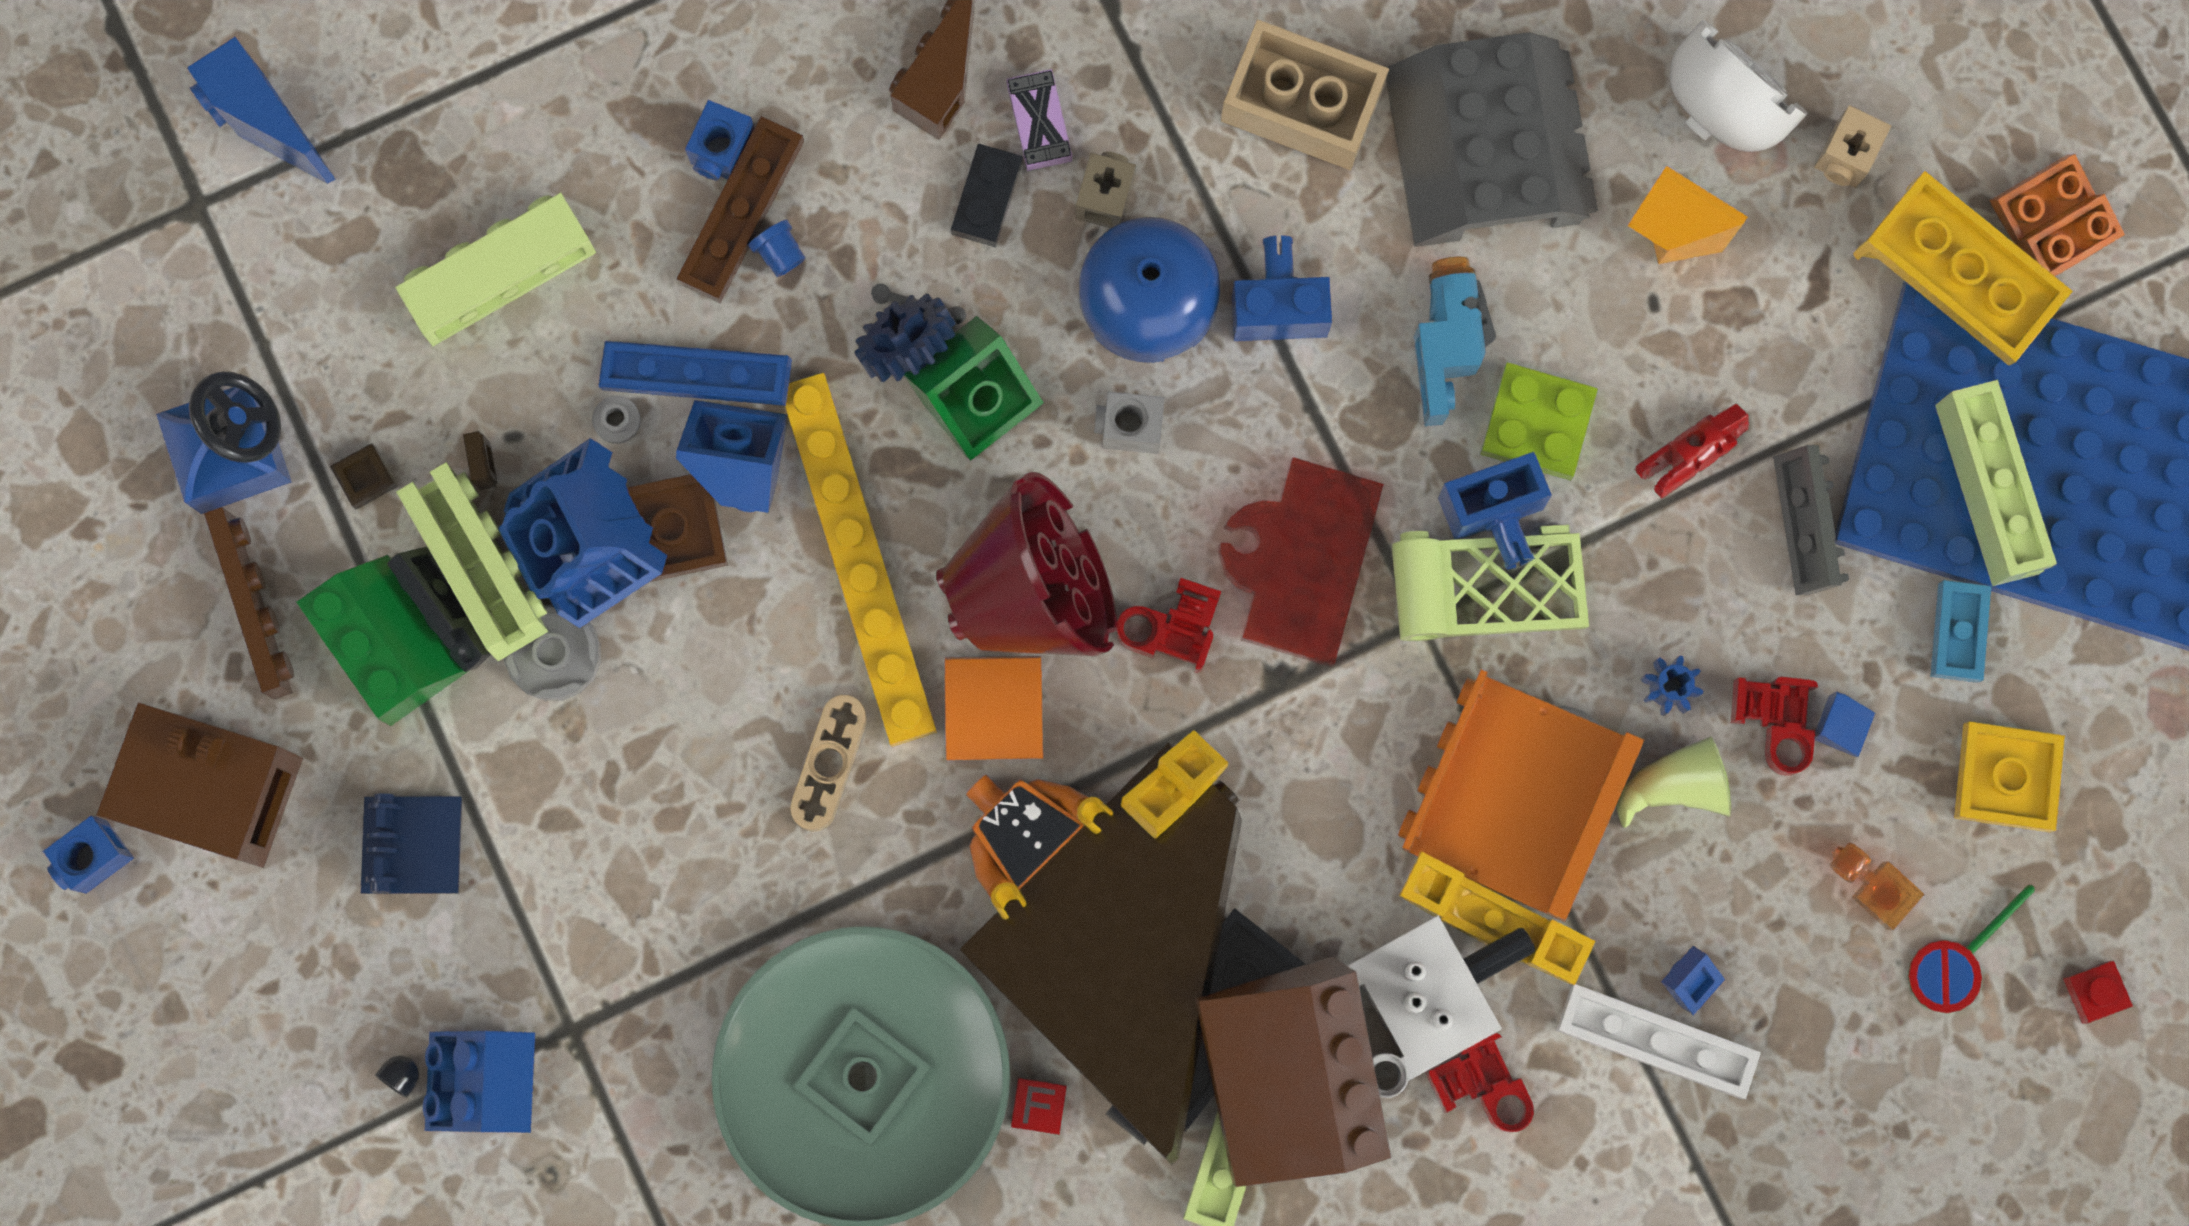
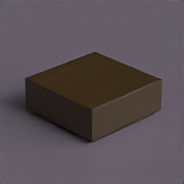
[463,431,498,490]
[330,443,398,510]

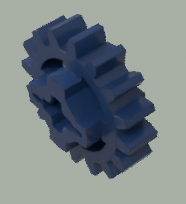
[854,293,956,382]

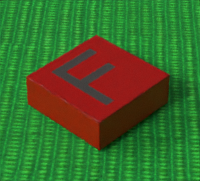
[1011,1078,1067,1135]

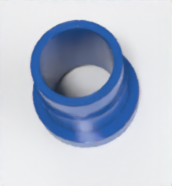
[748,219,806,278]

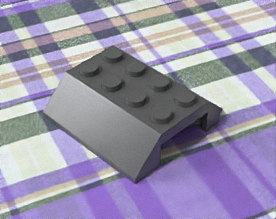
[1386,32,1598,247]

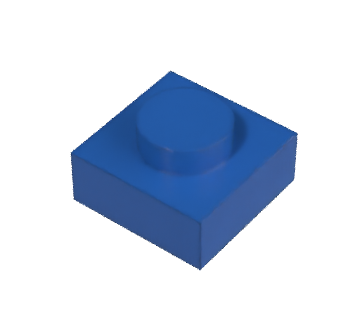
[1661,946,1725,1016]

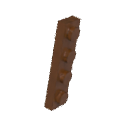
[676,116,805,304]
[204,507,294,700]

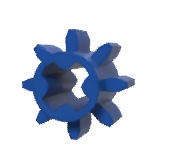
[1641,655,1704,716]

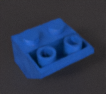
[423,1031,535,1133]

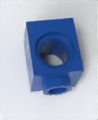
[685,100,755,181]
[43,815,134,894]

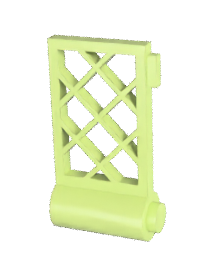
[1392,525,1589,641]

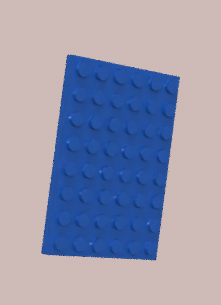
[1835,281,2189,651]

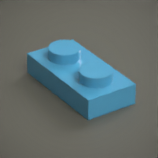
[1930,580,1991,683]

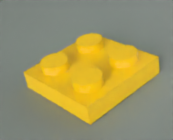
[1954,721,2065,833]

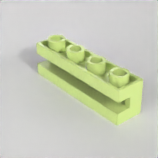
[395,193,596,346]
[1935,380,2057,586]
[396,462,548,661]

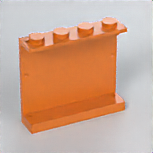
[1398,669,1644,922]

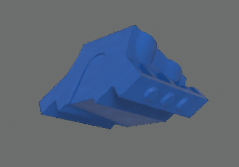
[498,438,667,628]

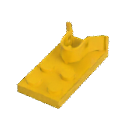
[1853,171,2073,366]

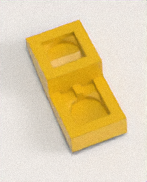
[1121,730,1228,839]

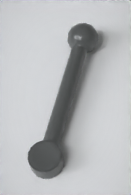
[871,284,966,325]

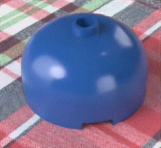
[1079,217,1220,363]

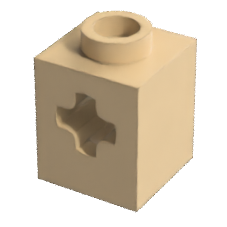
[1814,105,1892,188]

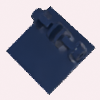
[360,793,462,894]

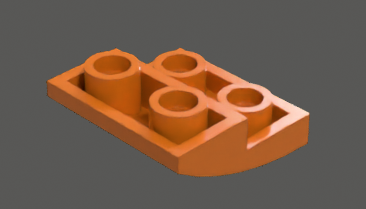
[1989,154,2125,276]
[945,655,1043,760]

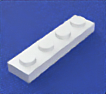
[1556,984,1761,1099]

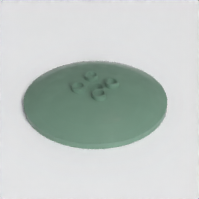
[712,927,1010,1226]

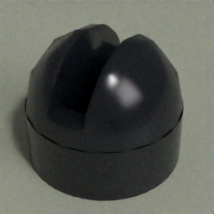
[375,1056,419,1098]

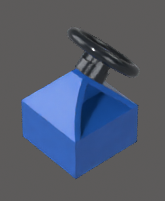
[156,371,292,514]

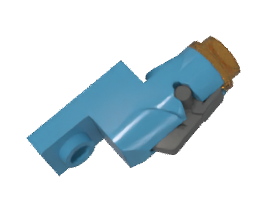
[1414,256,1496,427]

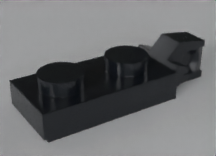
[387,546,491,672]

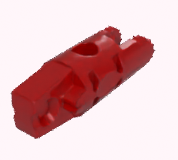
[1634,404,1749,499]

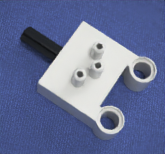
[1347,915,1535,1098]

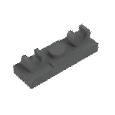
[1773,445,1849,595]

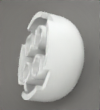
[1670,20,1807,152]

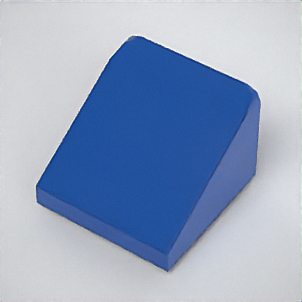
[1815,691,1875,757]

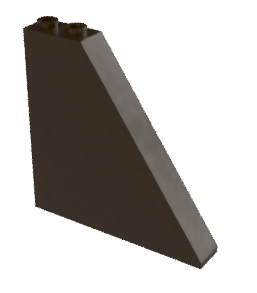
[960,742,1242,1165]

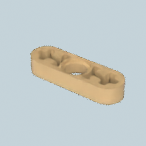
[790,695,867,832]

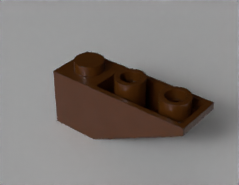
[889,0,975,140]

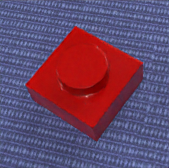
[2063,960,2133,1024]

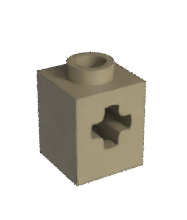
[1076,152,1136,228]

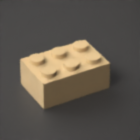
[1221,19,1389,171]

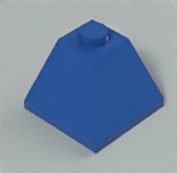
[676,400,788,513]

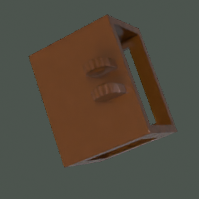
[96,702,303,868]

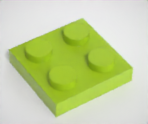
[1480,362,1598,481]

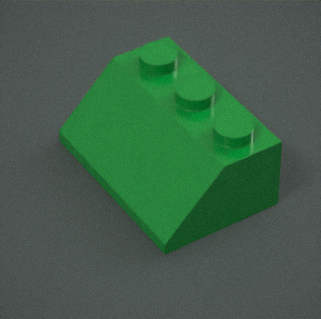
[296,555,469,726]

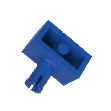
[1231,235,1332,341]
[1438,452,1552,570]

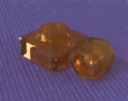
[1829,842,1925,930]

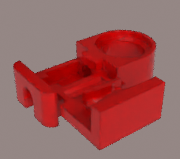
[1116,578,1222,673]
[1730,676,1818,776]
[1425,1033,1534,1132]

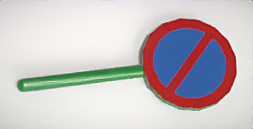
[1907,884,2035,1014]

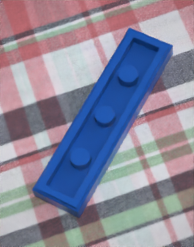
[598,341,792,406]

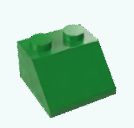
[904,316,1044,461]

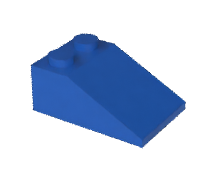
[187,37,336,184]

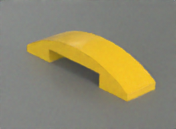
[1399,852,1596,985]

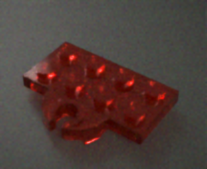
[1218,457,1384,667]

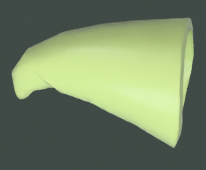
[1616,736,1731,828]

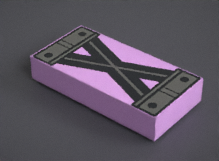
[1007,69,1072,171]

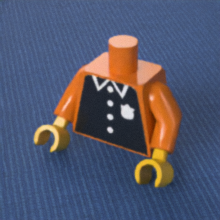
[966,775,1113,919]

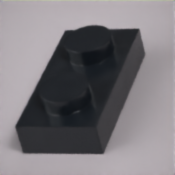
[951,143,1023,248]

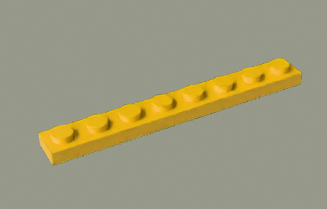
[785,373,937,747]

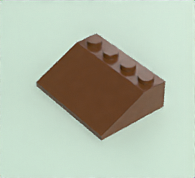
[1196,957,1391,1187]

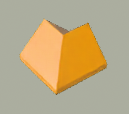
[1627,166,1748,264]

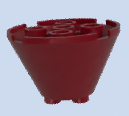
[936,472,1117,656]

